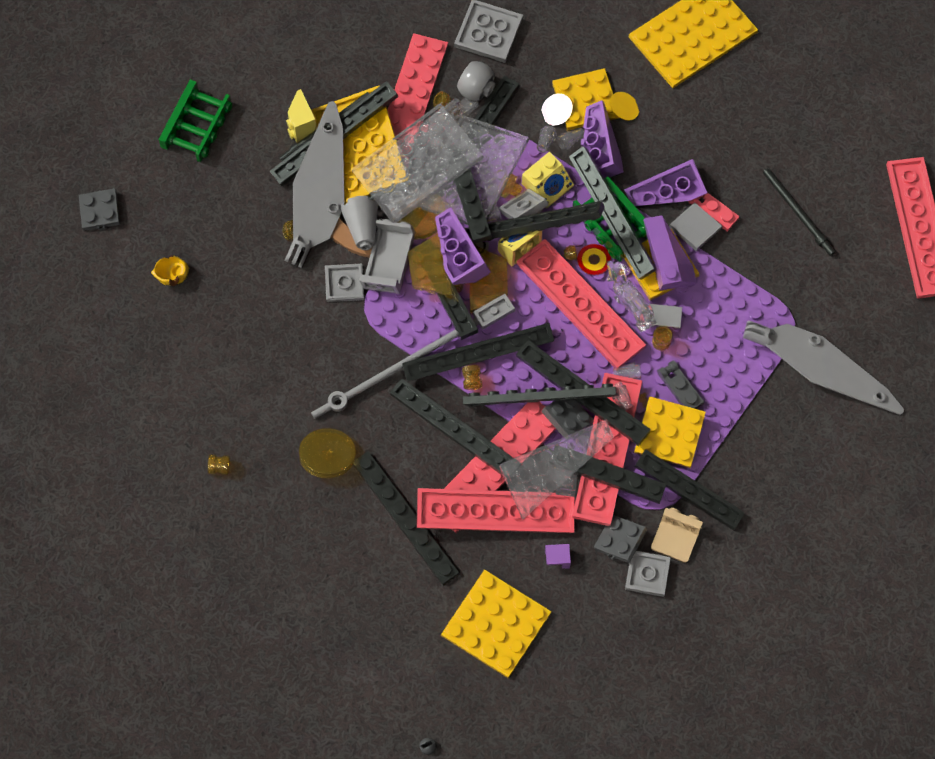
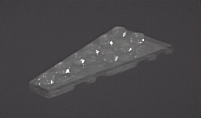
[499,420,614,520]

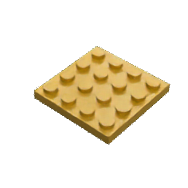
[441,570,551,678]

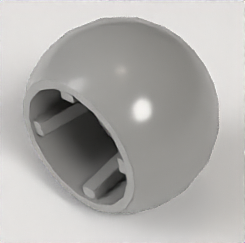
[457,61,495,101]

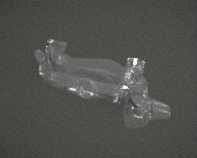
[606,261,657,332]

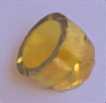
[563,245,577,260]

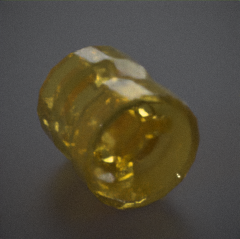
[652,326,672,351]
[462,365,482,390]
[208,454,230,475]

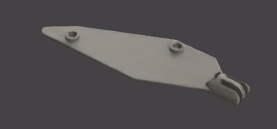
[284,101,344,268]
[743,320,904,415]

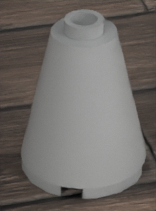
[341,196,378,250]

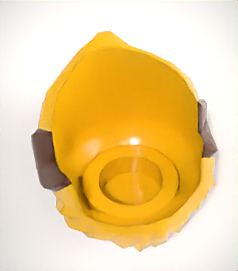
[151,255,189,286]

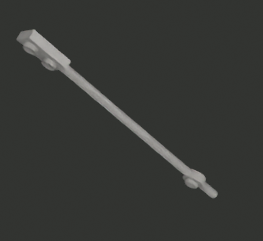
[311,294,515,419]

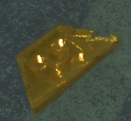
[408,233,453,298]
[469,245,508,313]

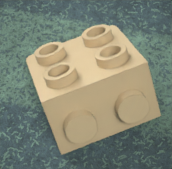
[651,508,703,563]

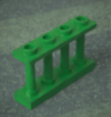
[158,79,233,163]
[573,176,648,262]

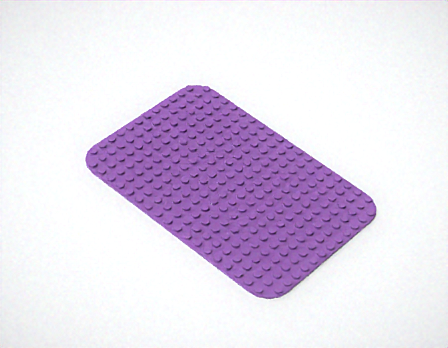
[364,135,795,510]

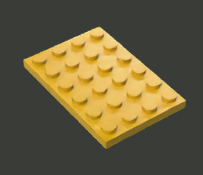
[629,0,758,88]
[311,86,408,205]

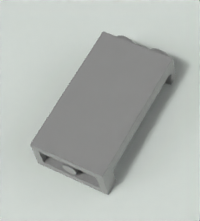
[360,219,416,294]

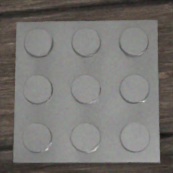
[454,0,523,63]

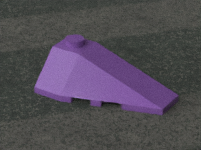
[581,100,624,178]
[624,159,707,206]
[435,207,491,285]
[643,215,697,291]

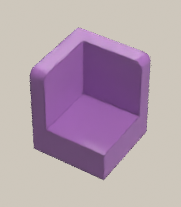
[545,544,571,569]

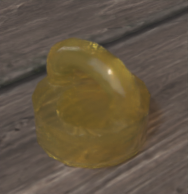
[433,91,451,111]
[282,220,293,240]

